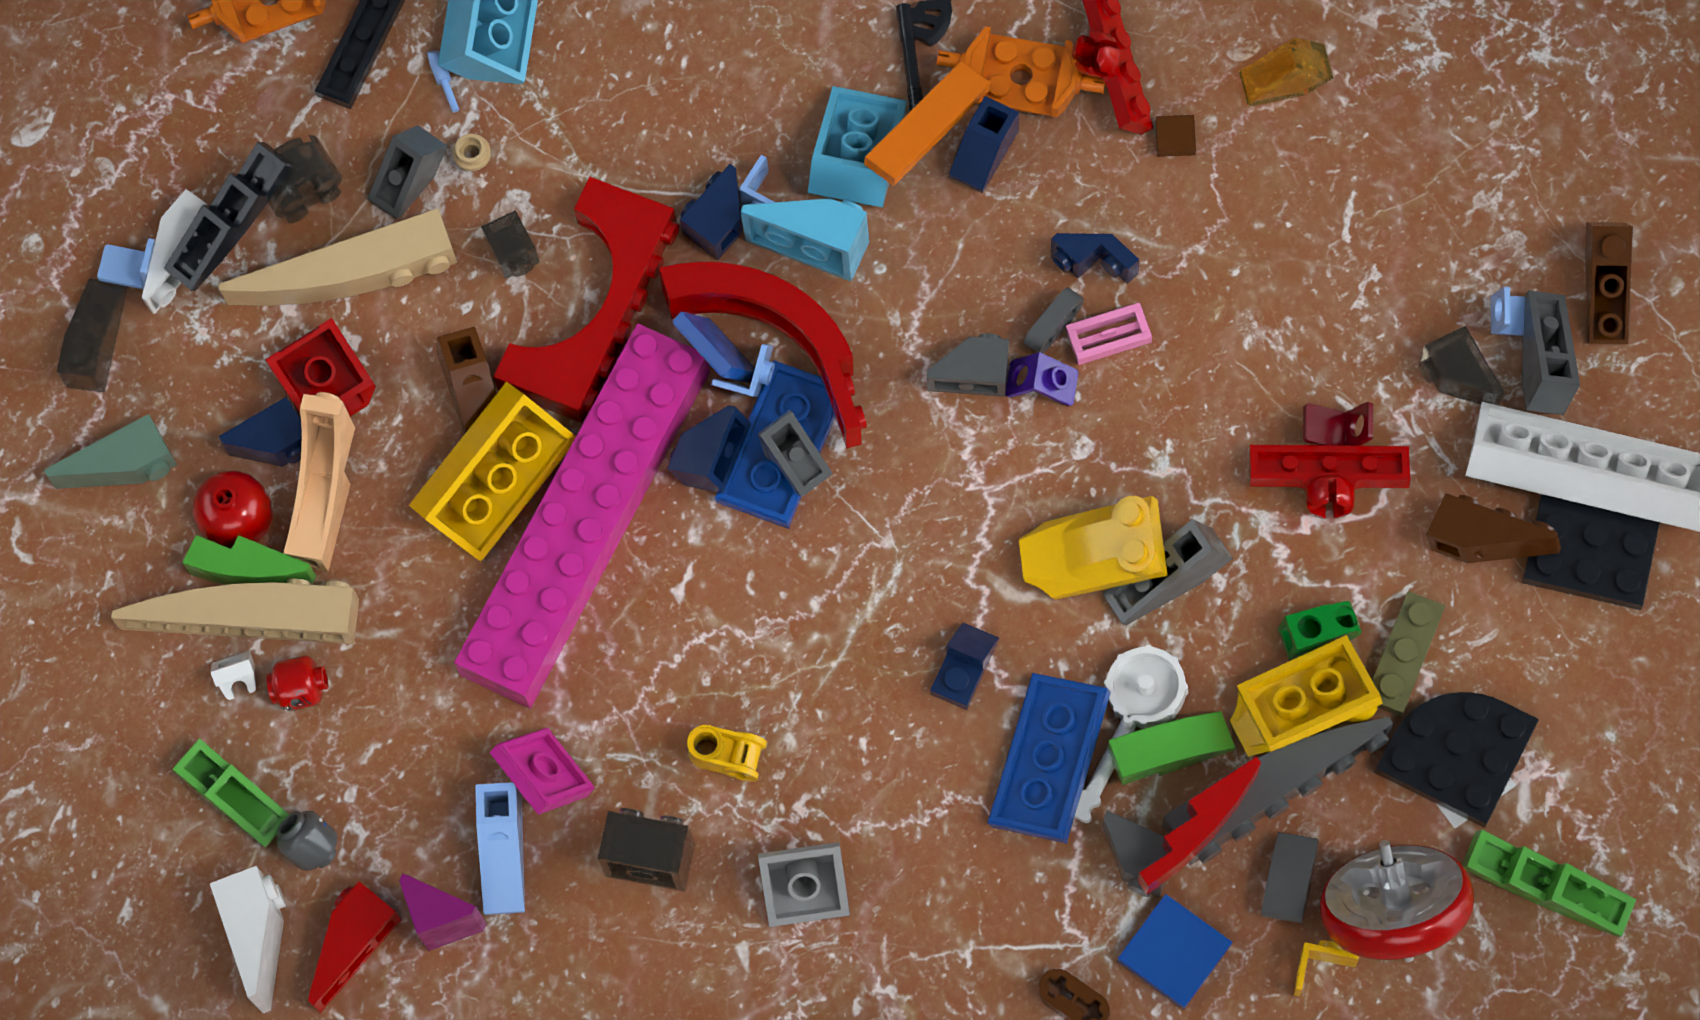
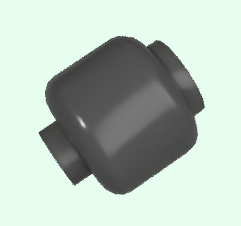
[277,810,337,871]

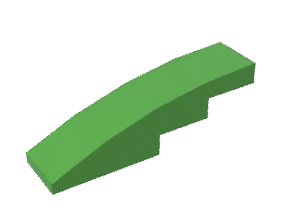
[1462,830,1637,937]

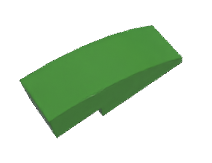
[182,535,316,585]
[1108,711,1235,785]
[172,738,289,848]

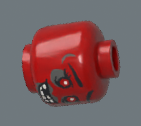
[266,656,329,711]

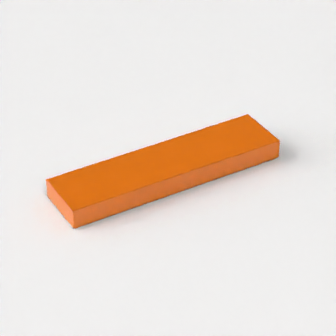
[864,61,991,186]

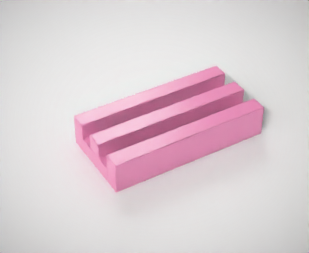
[1065,302,1152,365]

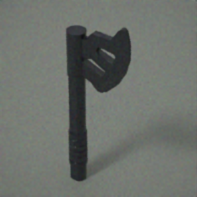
[896,0,952,111]

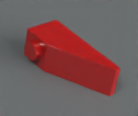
[307,881,401,1013]

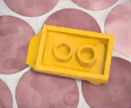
[1019,496,1168,600]
[1230,635,1383,757]

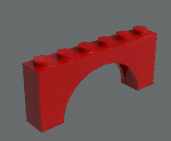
[493,176,679,423]

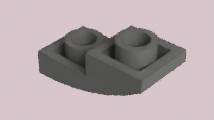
[1262,832,1319,923]

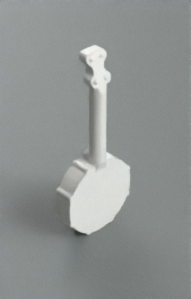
[1074,644,1189,823]

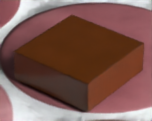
[1155,115,1196,157]

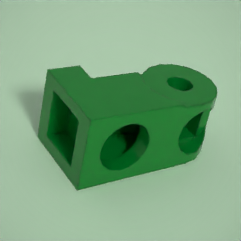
[1278,601,1362,661]

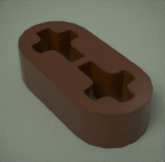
[1039,969,1110,1020]

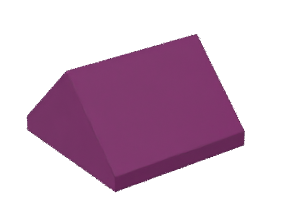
[399,873,487,951]

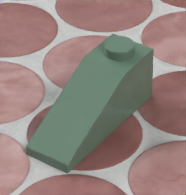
[44,414,177,489]

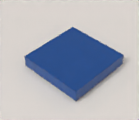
[673,311,755,383]
[1117,894,1233,1010]

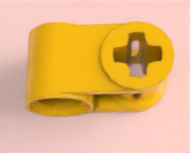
[687,725,767,782]

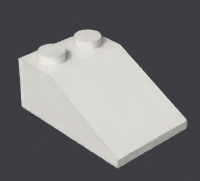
[210,866,286,1013]

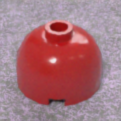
[193,470,273,549]

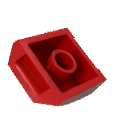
[265,318,376,417]

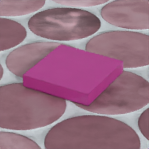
[490,728,595,815]

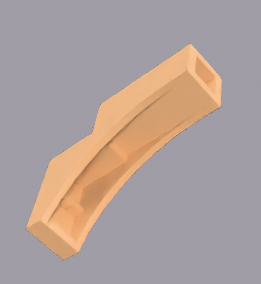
[284,392,355,572]

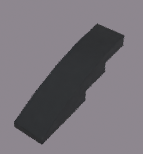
[164,142,293,291]

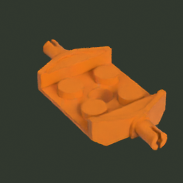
[187,0,326,43]
[936,26,1106,117]

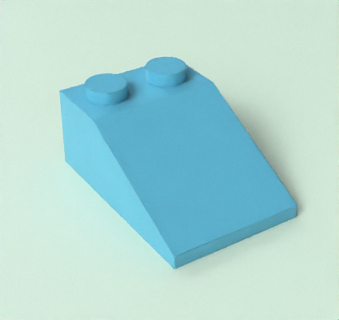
[808,86,907,208]
[740,198,869,281]

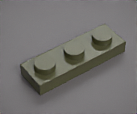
[1372,591,1446,717]

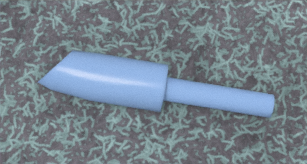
[427,50,459,113]

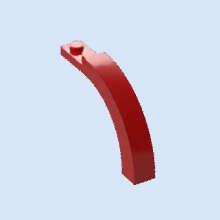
[659,262,867,449]

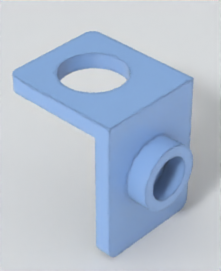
[739,155,774,205]
[97,238,155,290]
[1491,286,1525,336]
[711,344,775,397]

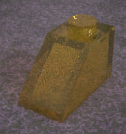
[1239,37,1333,106]

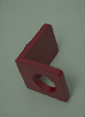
[1303,402,1373,446]

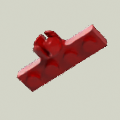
[1072,0,1153,135]
[1249,444,1411,519]

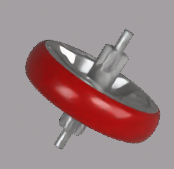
[1320,840,1474,962]

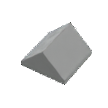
[758,842,850,927]

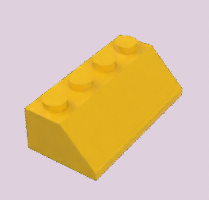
[409,382,576,562]

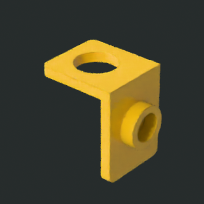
[1293,940,1359,997]

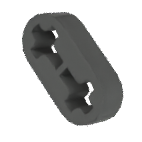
[1024,287,1084,354]

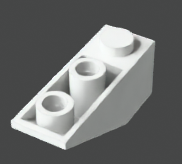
[142,189,208,314]

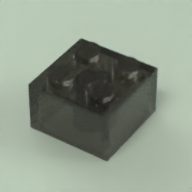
[598,808,695,892]

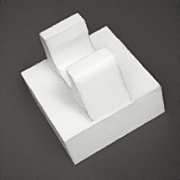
[211,650,256,700]

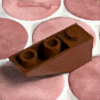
[1585,222,1633,344]
[437,326,496,434]
[1426,493,1561,563]

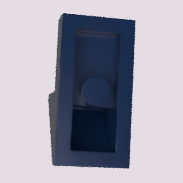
[930,622,999,710]

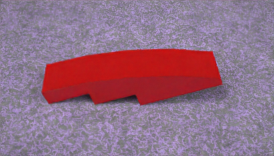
[1138,756,1261,895]

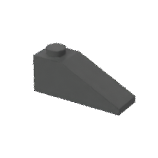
[1521,290,1580,415]
[1102,519,1233,625]

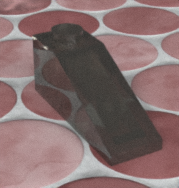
[56,278,128,393]

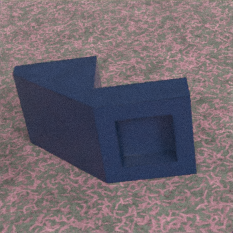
[1051,233,1140,284]

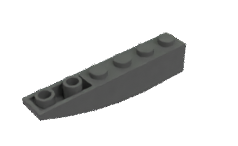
[1162,717,1393,865]

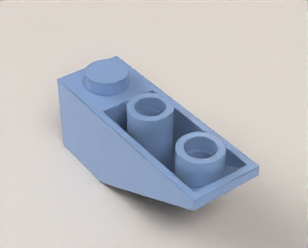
[475,782,525,915]

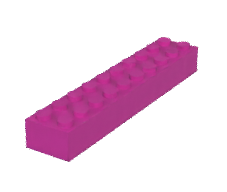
[454,323,710,709]

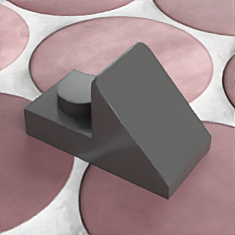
[758,410,833,497]

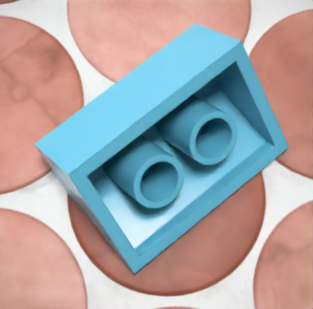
[438,0,538,84]

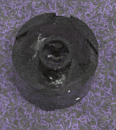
[268,135,342,224]

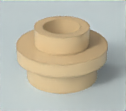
[453,134,491,171]

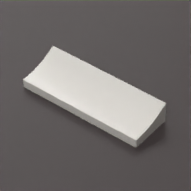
[1465,402,1700,532]

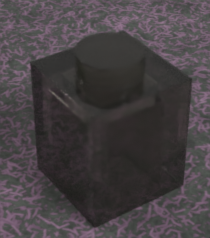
[481,210,540,279]

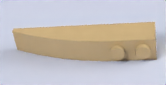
[218,208,458,306]
[111,578,359,644]

